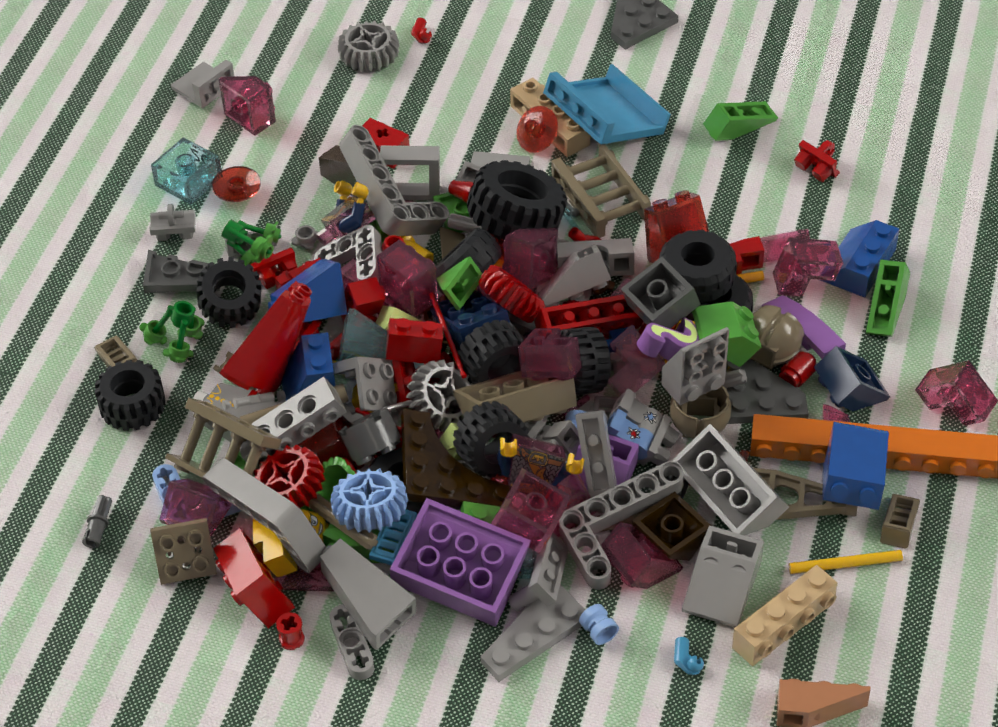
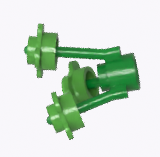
[221,219,282,266]
[139,301,205,363]

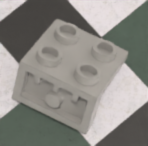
[171,60,236,108]
[333,356,398,413]

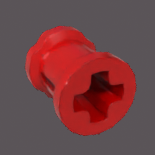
[276,612,305,650]

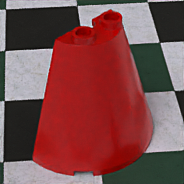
[219,281,312,394]

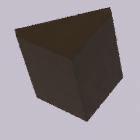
[632,491,712,561]

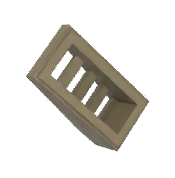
[94,335,137,367]
[880,494,920,549]

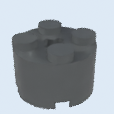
[338,407,402,466]

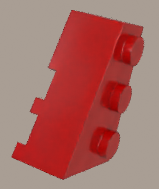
[213,528,295,628]

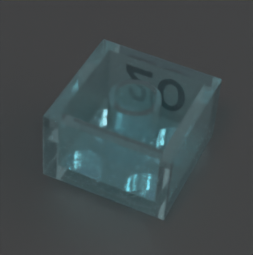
[151,137,223,205]

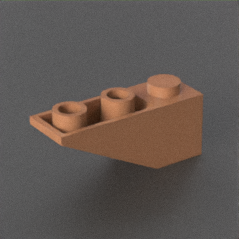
[777,679,871,727]

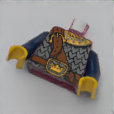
[316,180,376,246]
[497,434,585,504]

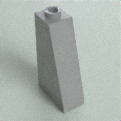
[320,539,416,650]

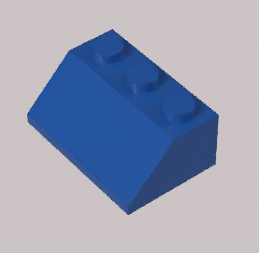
[819,220,899,298]

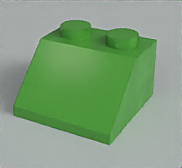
[692,301,762,367]

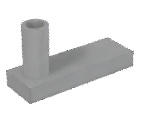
[575,410,617,497]
[509,530,568,611]

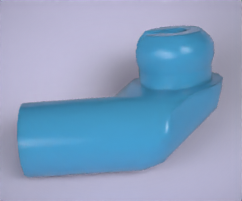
[674,637,704,675]

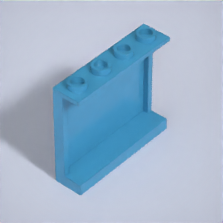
[543,64,671,145]

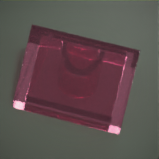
[159,478,232,537]

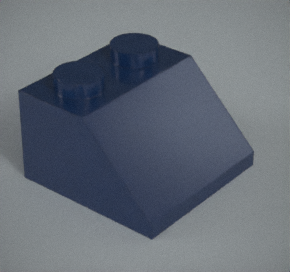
[814,346,890,411]

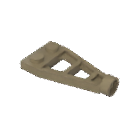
[754,468,857,520]

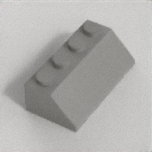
[672,424,789,535]

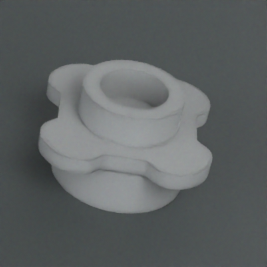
[291,225,321,249]

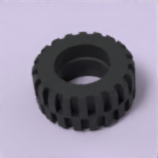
[467,160,567,246]

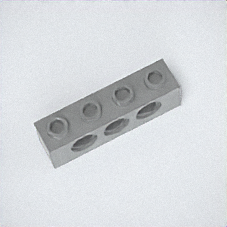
[240,377,347,470]

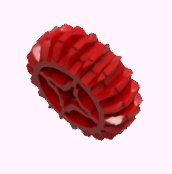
[478,265,545,323]
[254,444,325,509]

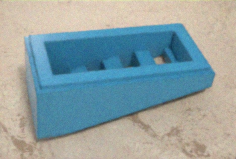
[369,509,418,566]

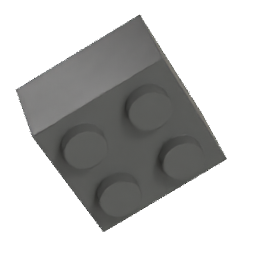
[621,257,701,328]

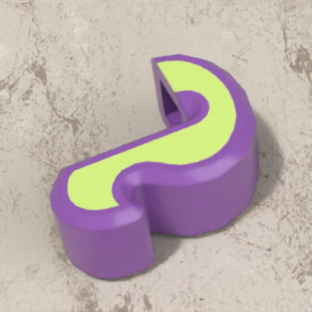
[637,317,700,361]

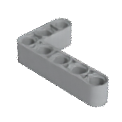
[339,125,450,236]
[202,458,326,573]
[559,461,684,590]

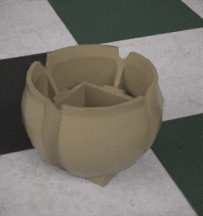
[750,305,804,370]
[670,385,731,439]

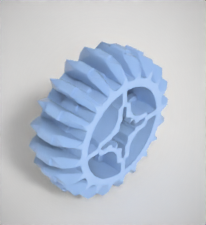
[330,468,408,533]

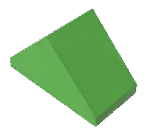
[436,257,482,310]

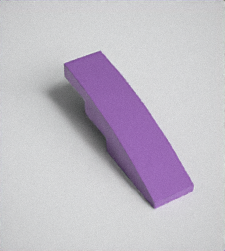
[762,295,846,359]

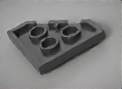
[611,0,678,50]
[726,359,809,424]

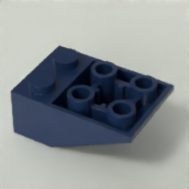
[430,290,510,351]

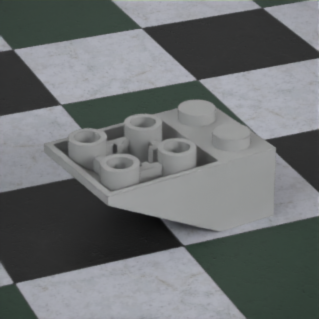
[537,244,611,308]
[662,327,729,406]
[682,525,764,627]

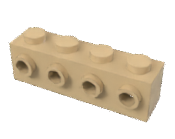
[510,78,590,157]
[732,565,838,667]

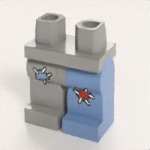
[607,388,680,466]

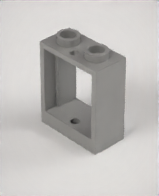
[380,145,440,200]

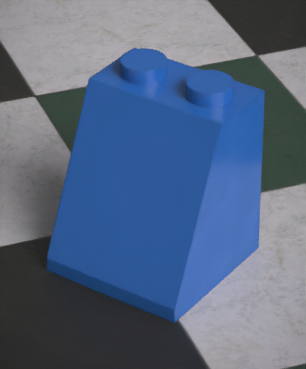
[268,259,348,322]
[282,332,335,401]
[823,422,889,510]

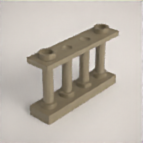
[551,143,651,238]
[165,397,282,478]

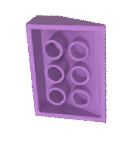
[390,498,531,627]

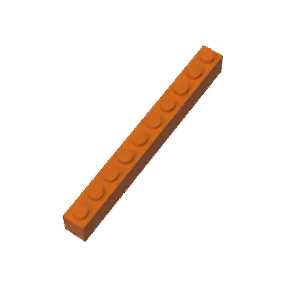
[750,414,998,479]

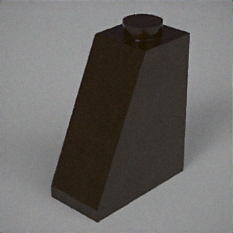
[319,145,358,198]

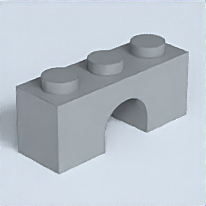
[556,238,635,276]

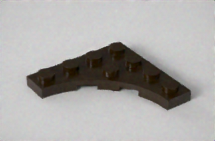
[401,409,516,509]

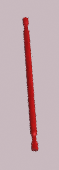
[429,292,467,379]

